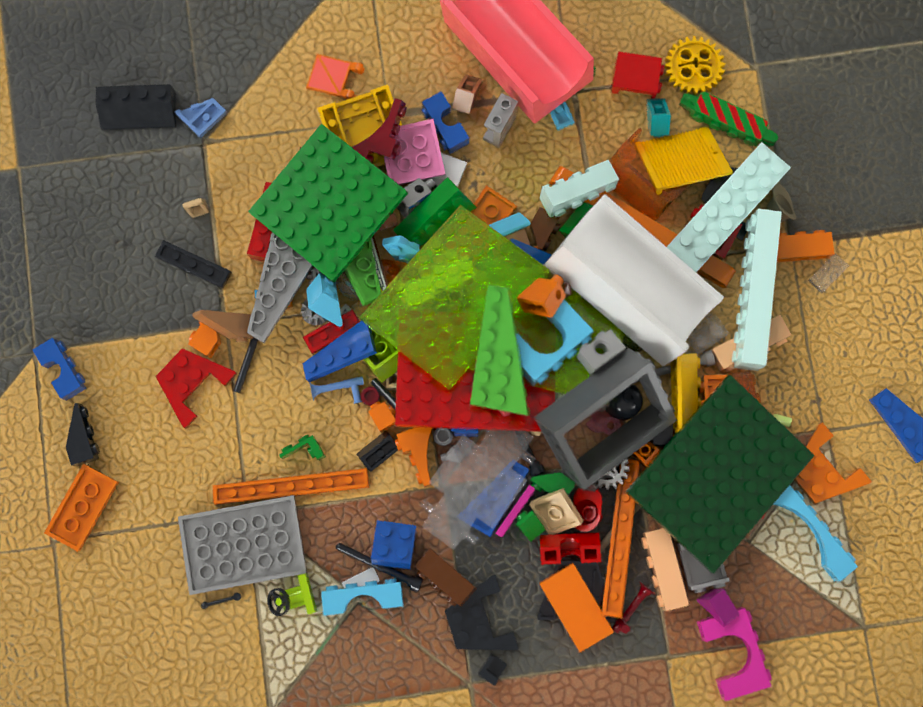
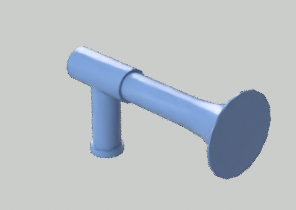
[309,376,364,404]

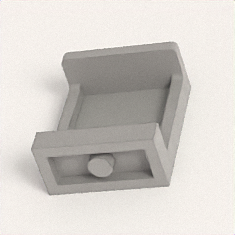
[483,93,518,148]
[676,543,730,593]

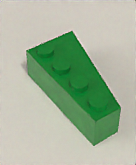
[393,177,477,247]

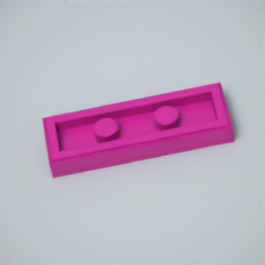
[495,485,535,537]

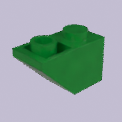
[530,472,576,495]
[515,510,546,542]

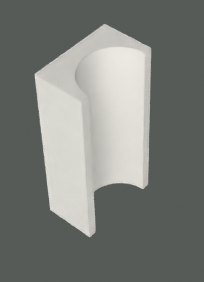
[544,194,724,366]

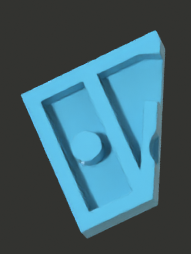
[382,235,433,265]

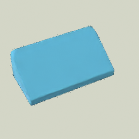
[487,213,531,239]

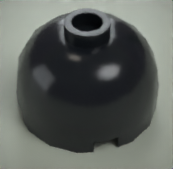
[604,384,643,421]

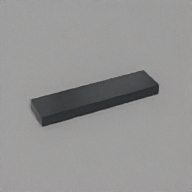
[155,240,232,289]

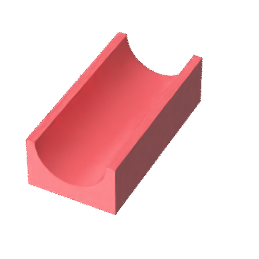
[440,0,594,124]

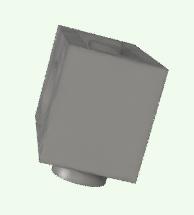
[577,329,626,375]

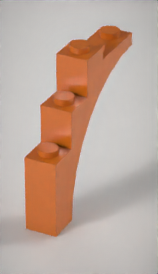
[395,427,433,487]

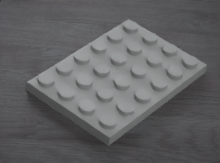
[178,495,307,595]

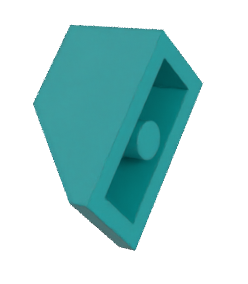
[646,98,671,137]

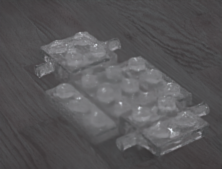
[420,430,536,550]

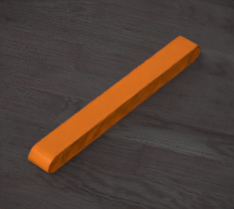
[549,166,736,288]

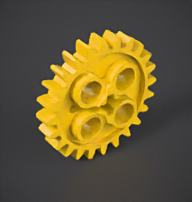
[664,36,725,96]

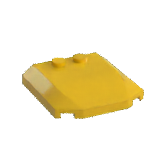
[317,84,402,168]

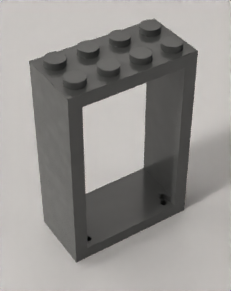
[534,348,677,490]

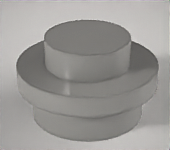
[434,428,453,446]

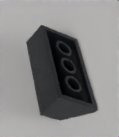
[96,84,176,130]

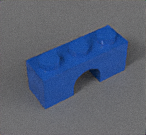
[421,91,469,154]
[33,338,86,401]

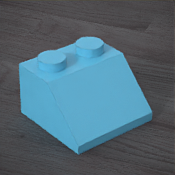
[306,273,343,327]

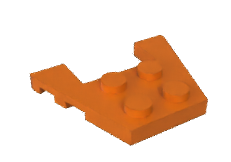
[794,422,872,504]

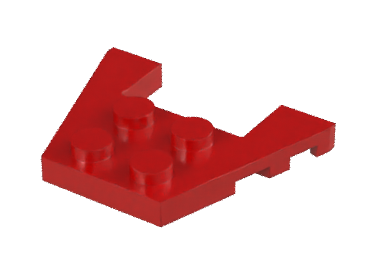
[155,348,237,429]

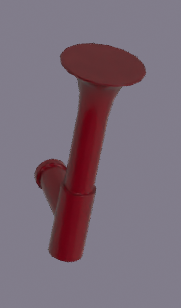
[612,581,656,634]

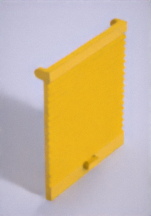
[634,126,733,195]

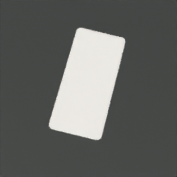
[342,567,380,588]

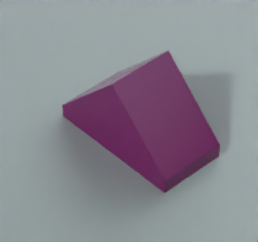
[697,589,739,626]

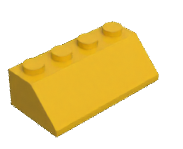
[670,353,701,433]

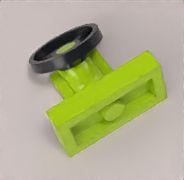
[267,573,318,616]

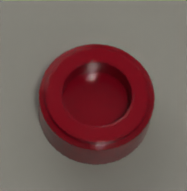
[361,386,380,406]

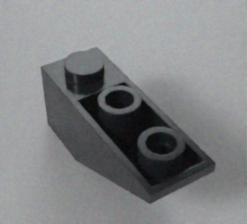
[66,403,100,467]

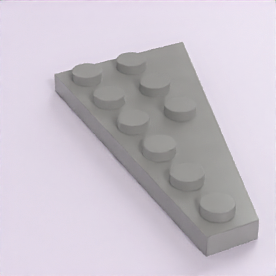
[247,232,313,344]

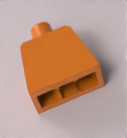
[516,275,565,318]

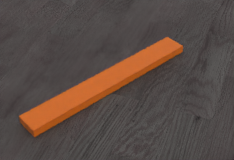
[602,459,641,618]
[212,468,369,505]

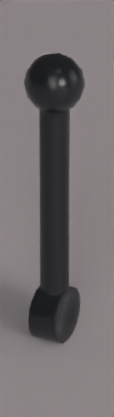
[201,593,241,609]

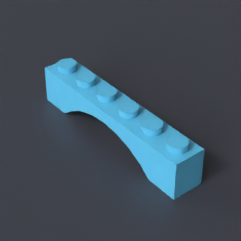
[773,485,858,582]

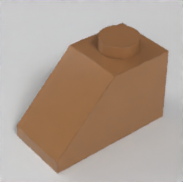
[452,74,482,114]

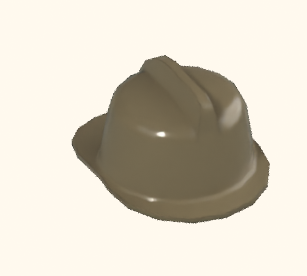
[767,183,796,222]

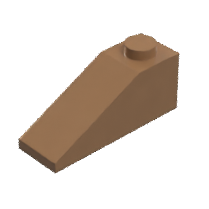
[193,310,254,343]

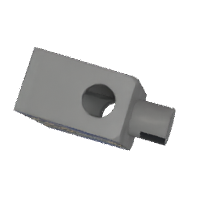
[397,178,437,218]

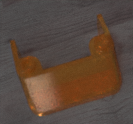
[609,128,692,221]

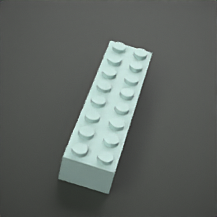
[667,142,791,272]
[732,209,782,371]

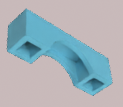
[321,578,404,616]

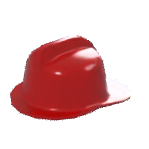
[573,485,603,532]

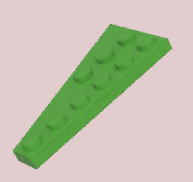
[344,239,382,306]
[470,285,530,415]

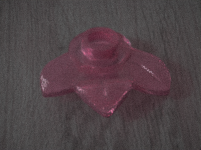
[586,406,621,435]

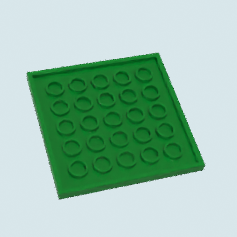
[248,124,408,282]

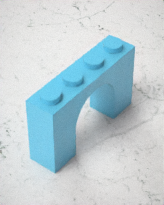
[516,300,594,386]

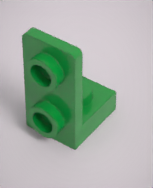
[279,435,326,461]

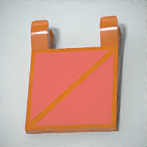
[306,54,364,100]

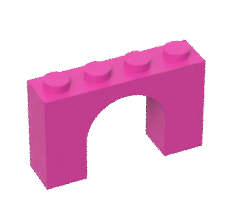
[696,607,772,701]

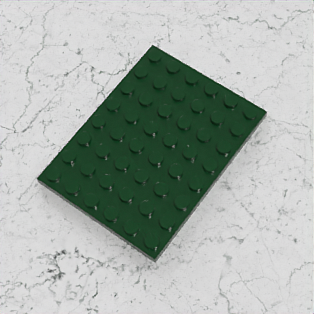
[625,375,815,574]

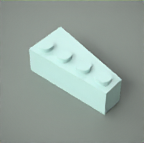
[539,160,619,218]

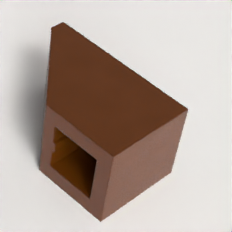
[530,207,560,251]

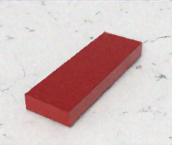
[303,309,360,354]

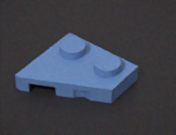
[175,98,227,138]

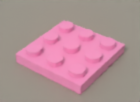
[384,119,445,185]

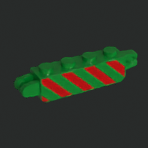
[679,92,779,147]

